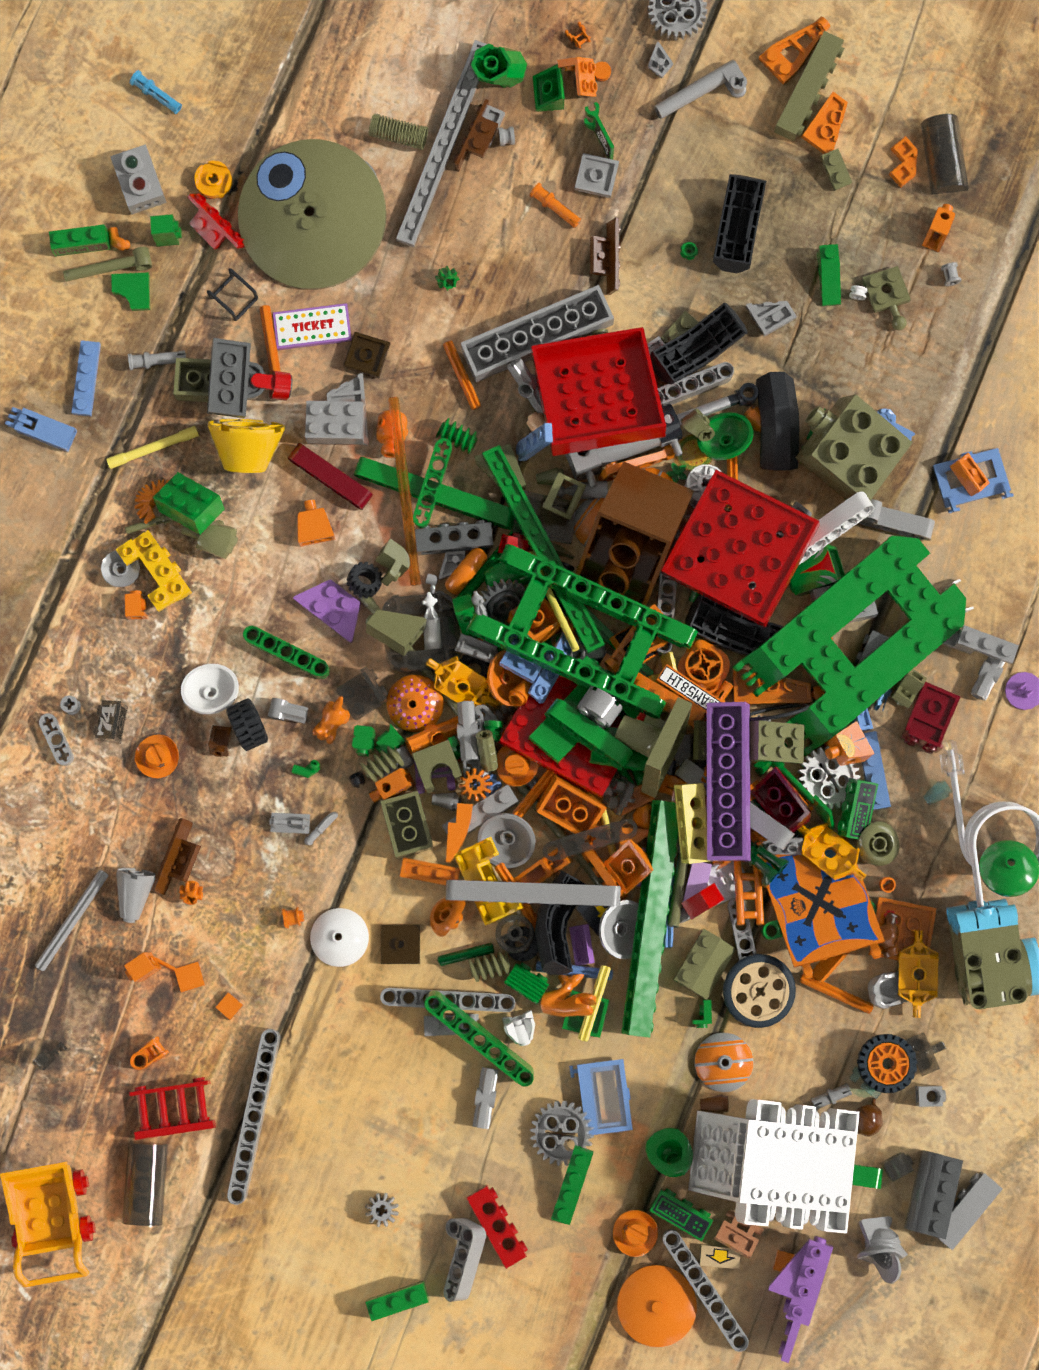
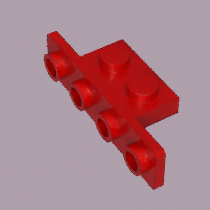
[188,193,245,249]

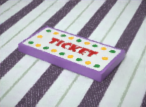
[273,303,352,350]

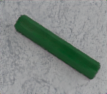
[437,943,495,966]

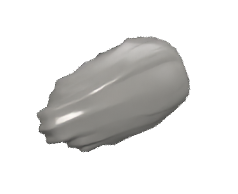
[868,971,923,1009]

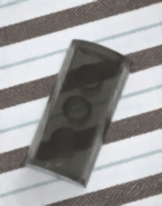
[921,114,969,195]
[122,1142,168,1226]

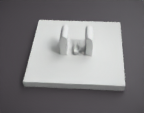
[708,861,752,905]

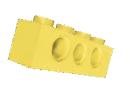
[674,783,709,864]

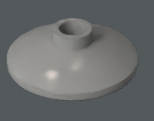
[101,551,140,587]

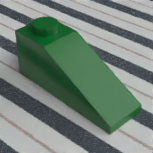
[817,244,841,306]

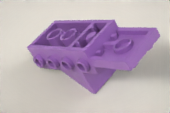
[768,1236,833,1363]

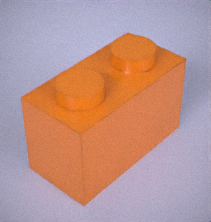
[124,952,162,982]

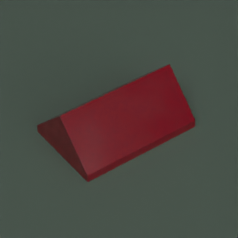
[750,767,812,832]

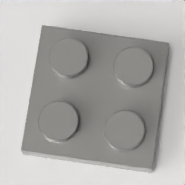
[575,153,619,198]

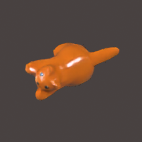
[312,696,350,744]

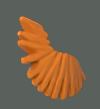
[134,479,169,524]

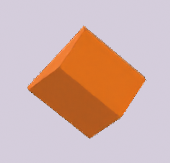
[603,839,653,894]

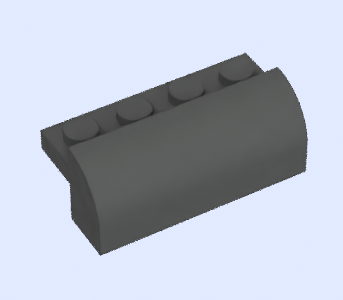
[904,1150,963,1239]

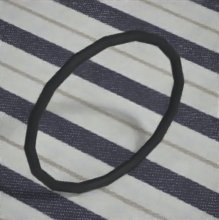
[750,703,809,721]

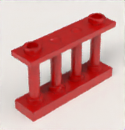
[129,1077,216,1140]

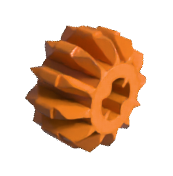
[459,768,493,802]

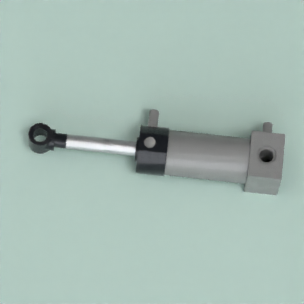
[565,383,758,488]

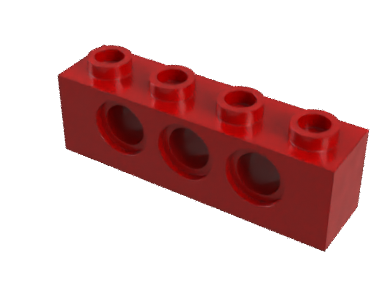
[467,1185,528,1269]

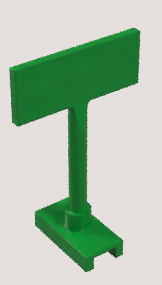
[754,742,835,830]

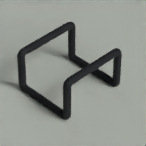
[207,268,258,321]

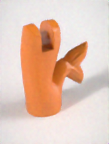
[541,974,596,1017]

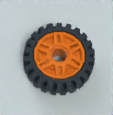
[857,1034,917,1093]

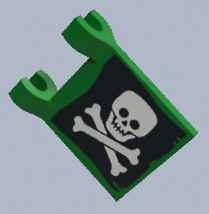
[584,102,614,160]

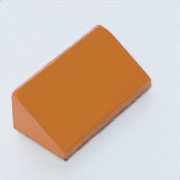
[950,453,990,496]

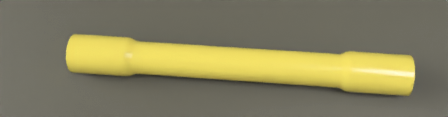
[106,426,199,469]

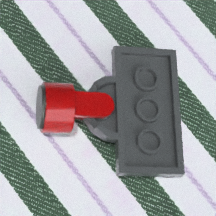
[207,338,293,418]

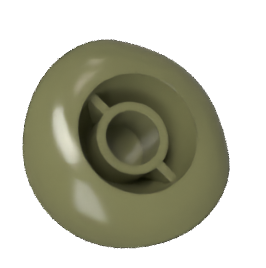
[857,821,900,866]

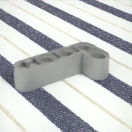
[859,499,935,541]
[443,1218,486,1302]

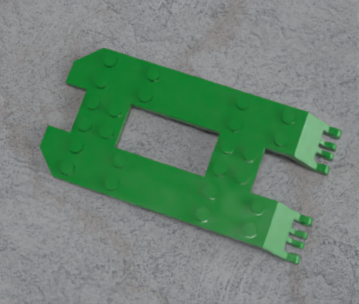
[732,536,966,757]

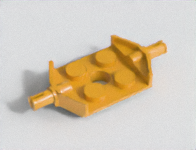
[426,656,499,708]
[797,823,867,881]
[897,931,939,1018]

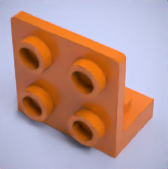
[557,57,597,97]

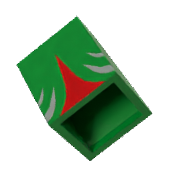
[789,545,845,596]

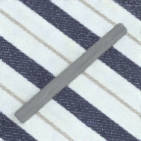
[35,870,108,971]

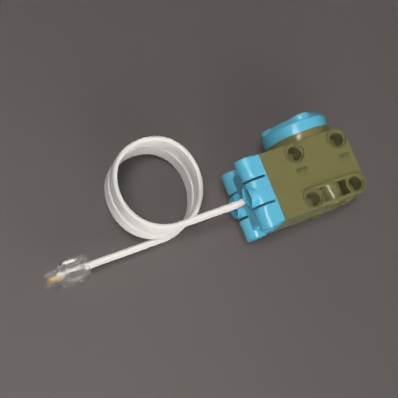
[939,740,1039,1009]

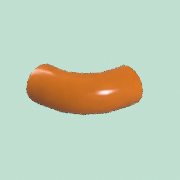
[445,548,487,595]

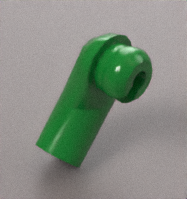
[292,760,320,778]

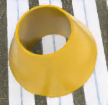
[208,419,285,473]

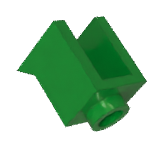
[375,724,405,754]

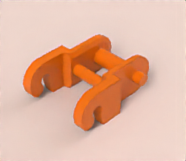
[565,21,591,49]

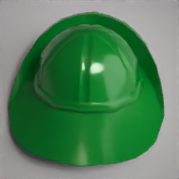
[645,1128,693,1177]

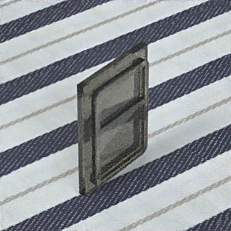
[512,491,576,545]

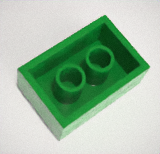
[153,472,225,535]

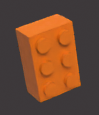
[536,774,607,840]

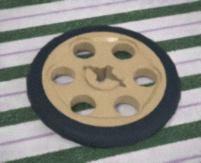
[723,954,796,1028]

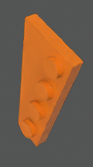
[732,668,811,705]

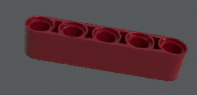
[288,443,373,510]

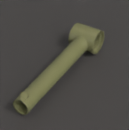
[63,247,152,282]
[667,837,697,928]

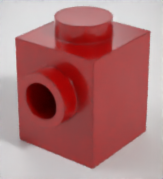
[498,533,530,553]

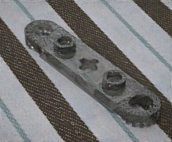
[543,819,638,862]

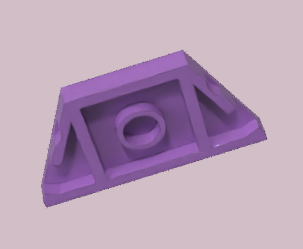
[293,579,361,643]

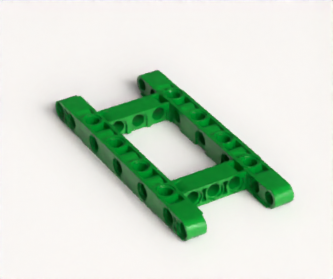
[466,544,698,719]

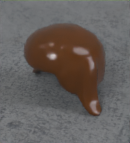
[856,1098,883,1137]

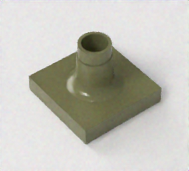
[615,697,692,798]

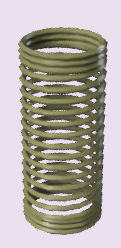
[369,113,428,150]

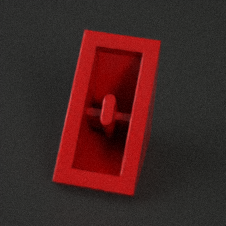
[681,883,725,920]

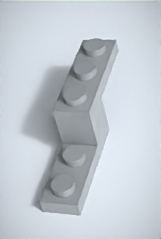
[943,625,1019,664]

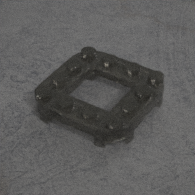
[382,591,462,672]

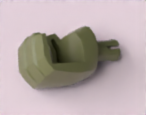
[181,520,238,559]

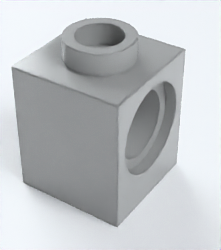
[915,1086,946,1107]

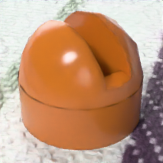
[879,877,896,893]

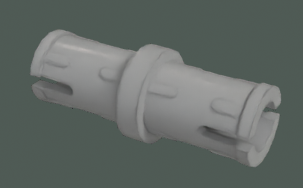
[811,1083,852,1110]

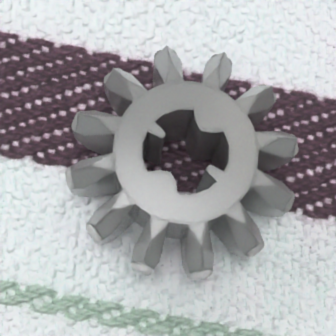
[365,1193,399,1227]

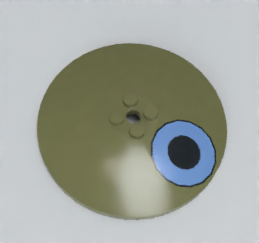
[238,139,387,290]

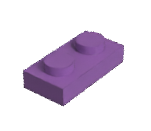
[569,924,595,966]

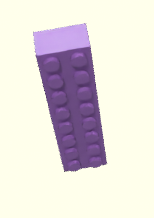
[707,702,751,861]

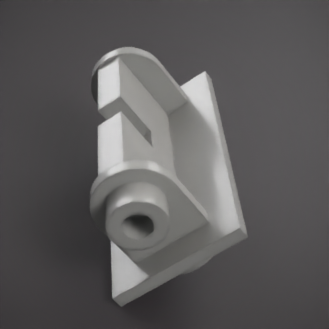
[455,633,497,663]
[270,813,310,834]
[762,835,803,855]

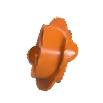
[678,639,730,694]

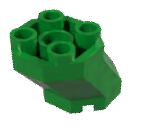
[471,44,527,88]

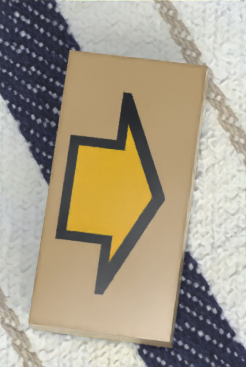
[699,1244,741,1269]

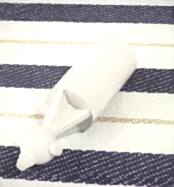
[422,592,442,650]

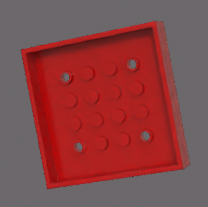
[531,327,666,456]
[661,470,820,627]

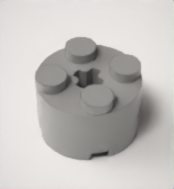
[577,686,622,730]

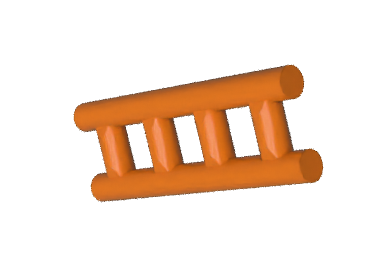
[734,854,764,925]

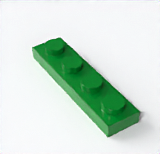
[551,1145,594,1225]

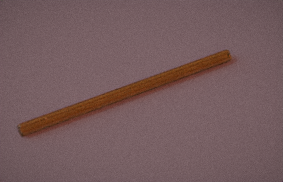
[388,397,421,586]

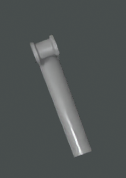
[654,60,747,119]

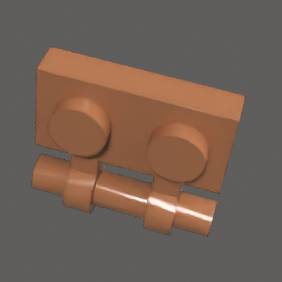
[714,1209,764,1259]

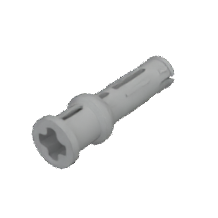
[128,350,186,371]

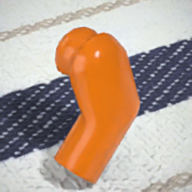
[108,227,130,251]

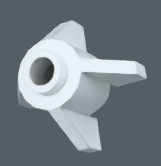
[502,1010,535,1046]

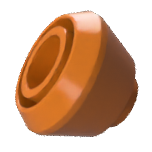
[633,804,652,830]

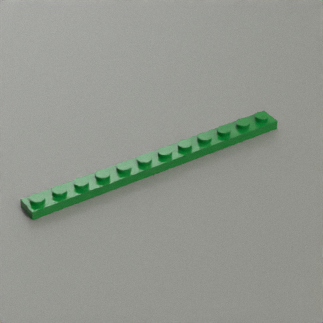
[482,445,605,654]

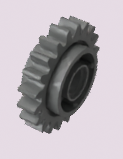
[481,578,526,624]

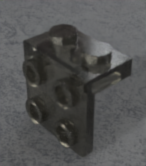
[336,666,388,720]

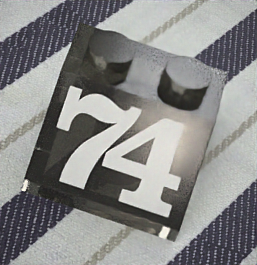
[93,700,128,744]

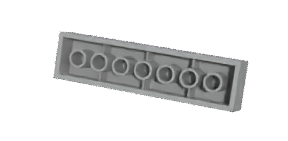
[461,285,614,382]

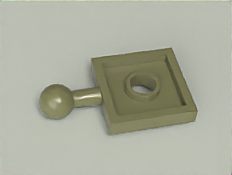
[862,266,911,331]

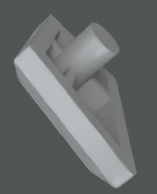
[647,42,673,79]
[439,551,465,580]

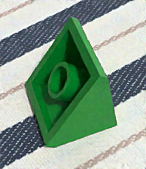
[533,64,565,112]

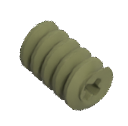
[360,746,404,782]
[468,950,510,982]

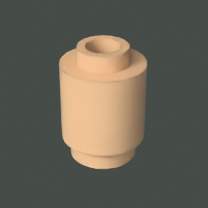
[526,412,545,432]

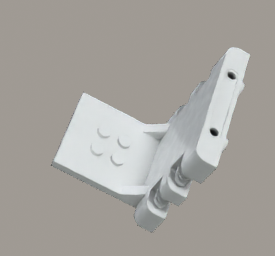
[688,1099,859,1233]

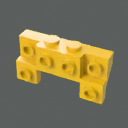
[115,530,192,612]
[455,837,523,926]

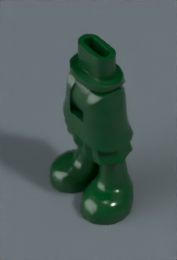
[744,840,789,888]

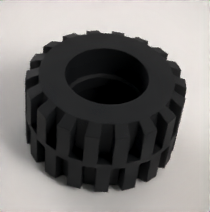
[226,698,268,751]

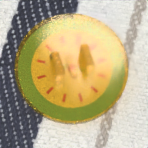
[676,434,713,471]

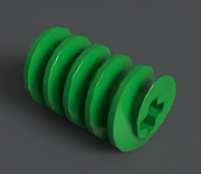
[436,418,478,455]

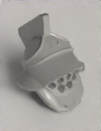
[857,1216,908,1284]

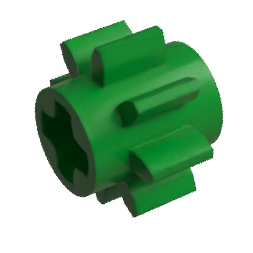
[435,266,460,291]

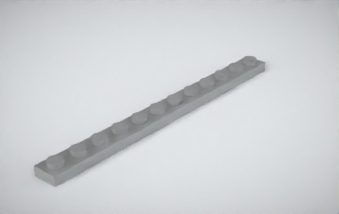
[396,40,487,247]

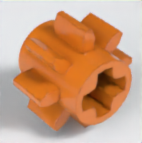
[179,881,203,905]

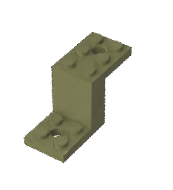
[693,720,804,764]

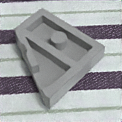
[746,301,797,337]

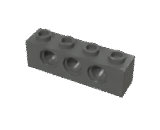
[415,520,493,556]

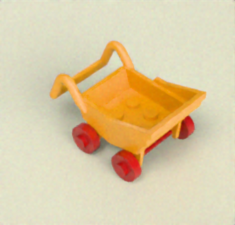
[0,1162,96,1287]

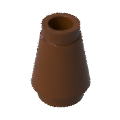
[700,1094,729,1114]

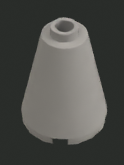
[116,868,155,923]

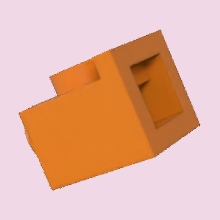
[125,590,148,620]

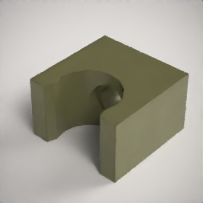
[412,740,463,794]

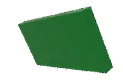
[528,684,593,764]

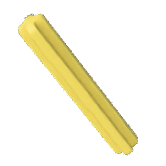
[578,965,611,1042]

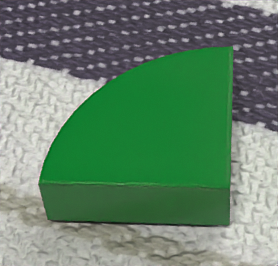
[448,736,461,759]

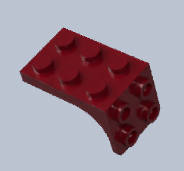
[900,682,961,754]

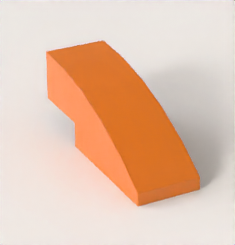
[446,803,473,863]
[514,845,573,883]

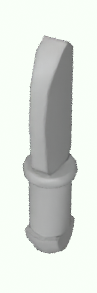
[304,812,338,846]

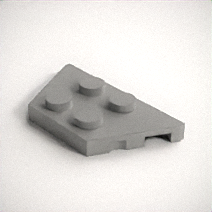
[327,373,369,446]

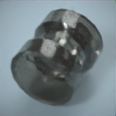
[491,703,517,725]

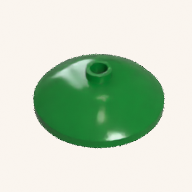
[697,412,753,460]
[979,840,1039,897]

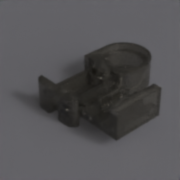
[32,1042,70,1071]

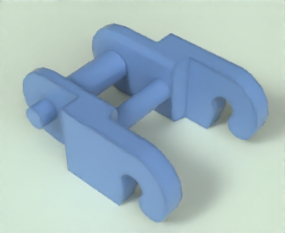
[473,774,502,799]

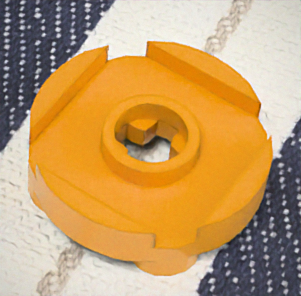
[194,160,232,199]

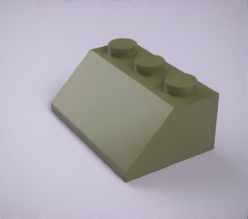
[673,929,736,1000]

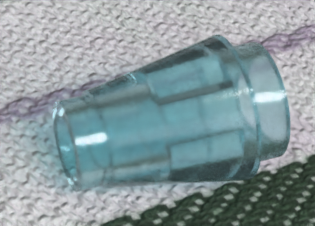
[923,780,953,805]

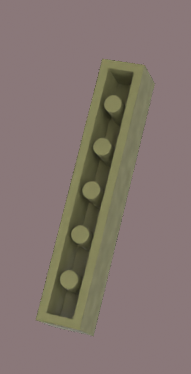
[774,31,845,141]

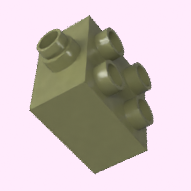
[795,394,913,501]

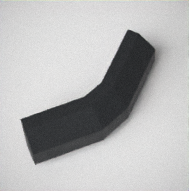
[713,174,767,274]
[650,303,748,385]
[755,372,800,471]
[685,595,783,656]
[535,870,586,975]

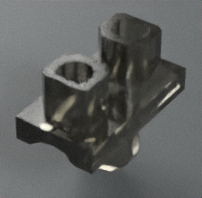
[602,775,636,816]

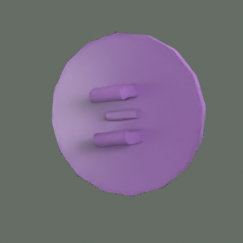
[1005,672,1039,710]

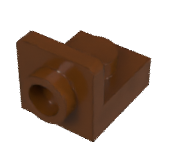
[208,725,232,757]

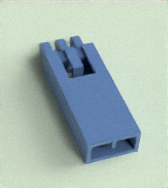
[5,407,77,452]

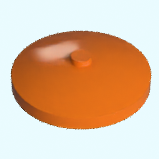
[617,1264,697,1347]

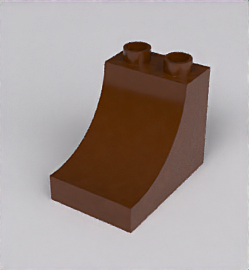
[576,461,695,611]

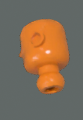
[376,410,408,458]

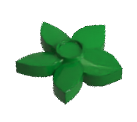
[666,462,687,483]

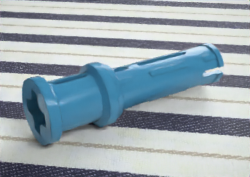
[129,70,182,114]

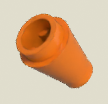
[509,679,532,706]

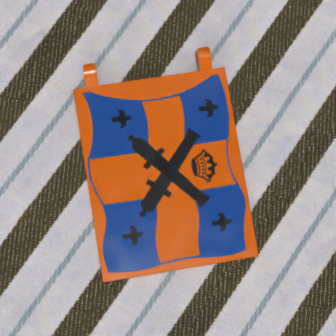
[762,836,885,979]

